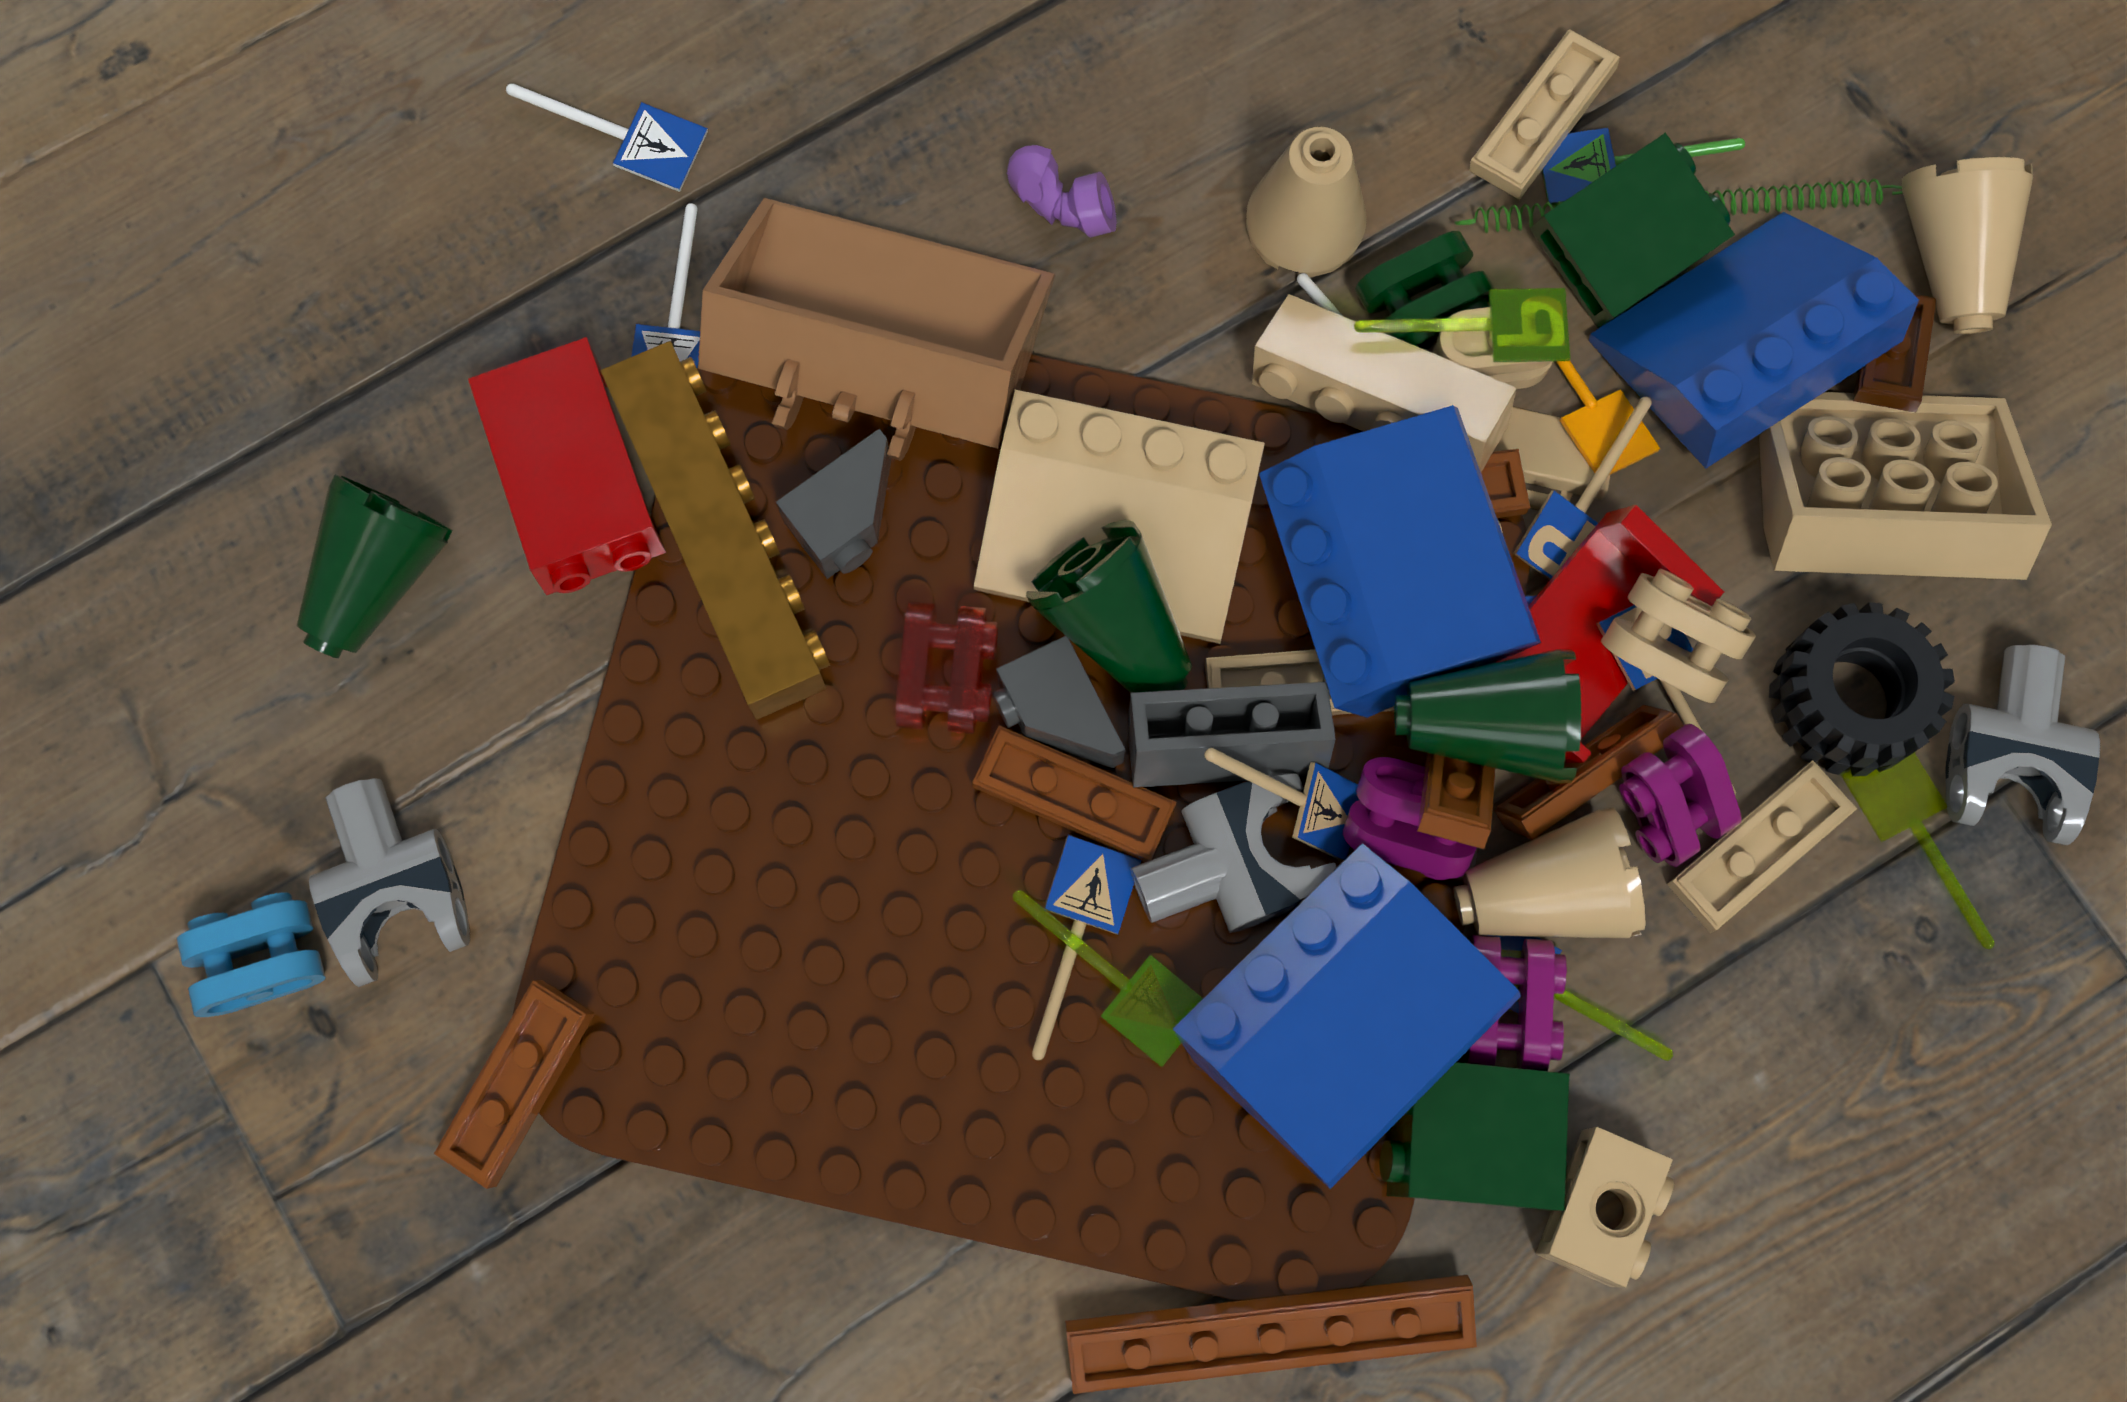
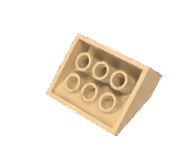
[974,389,1265,644]
[1759,392,2052,580]

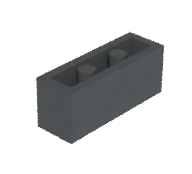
[1127,682,1336,788]

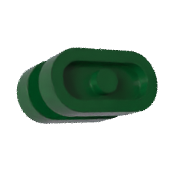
[1355,231,1497,350]

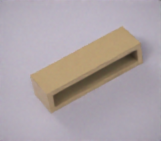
[1252,294,1517,472]

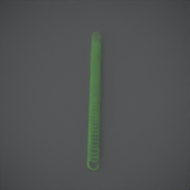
[1454,178,1903,234]

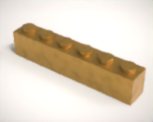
[600,341,830,720]

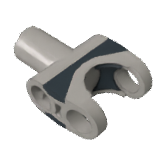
[1945,645,2100,845]
[1130,774,1337,933]
[309,778,470,987]

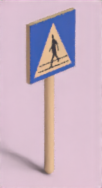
[1204,748,1359,861]
[1032,835,1141,1060]

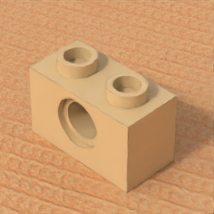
[1536,1127,1674,1288]

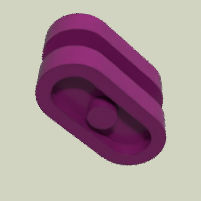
[1619,724,1742,867]
[1343,757,1477,880]
[1464,935,1567,1071]

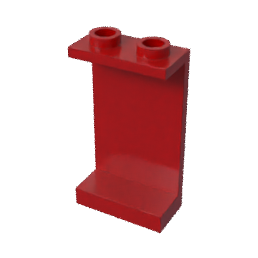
[468,337,666,596]
[1496,505,1724,763]

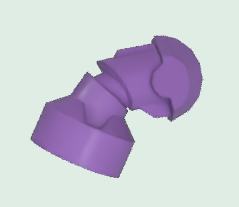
[1007,145,1117,238]

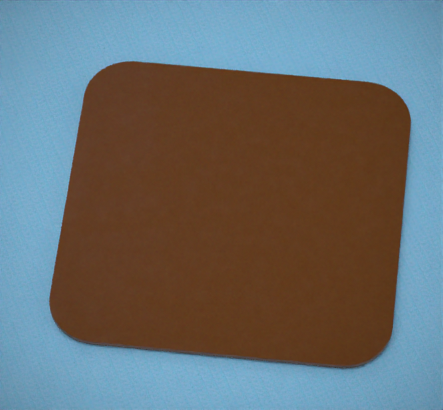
[513,354,1530,1301]

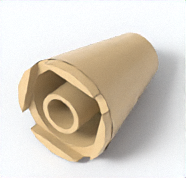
[1246,127,1366,277]
[1902,157,2033,334]
[1453,807,1646,938]

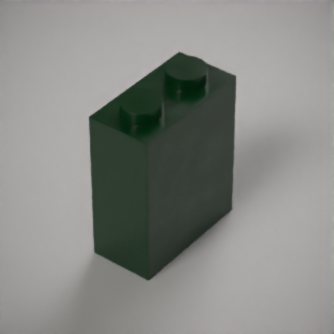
[1530,132,1735,328]
[1380,1062,1570,1211]

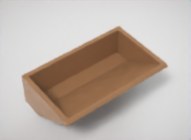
[698,198,1055,461]

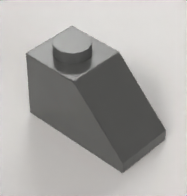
[776,429,891,579]
[991,636,1125,768]

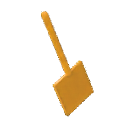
[1524,299,1661,475]

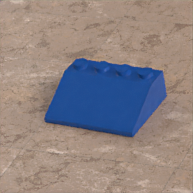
[1589,212,1919,469]
[1259,405,1541,718]
[1173,843,1521,1189]

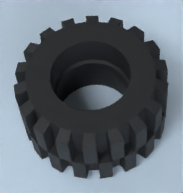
[1769,602,1955,777]

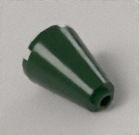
[297,474,453,659]
[1026,519,1192,693]
[1394,649,1581,783]

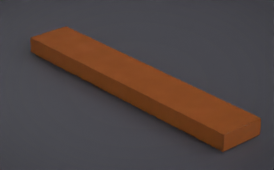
[1065,1275,1477,1394]

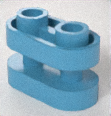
[176,893,326,1017]

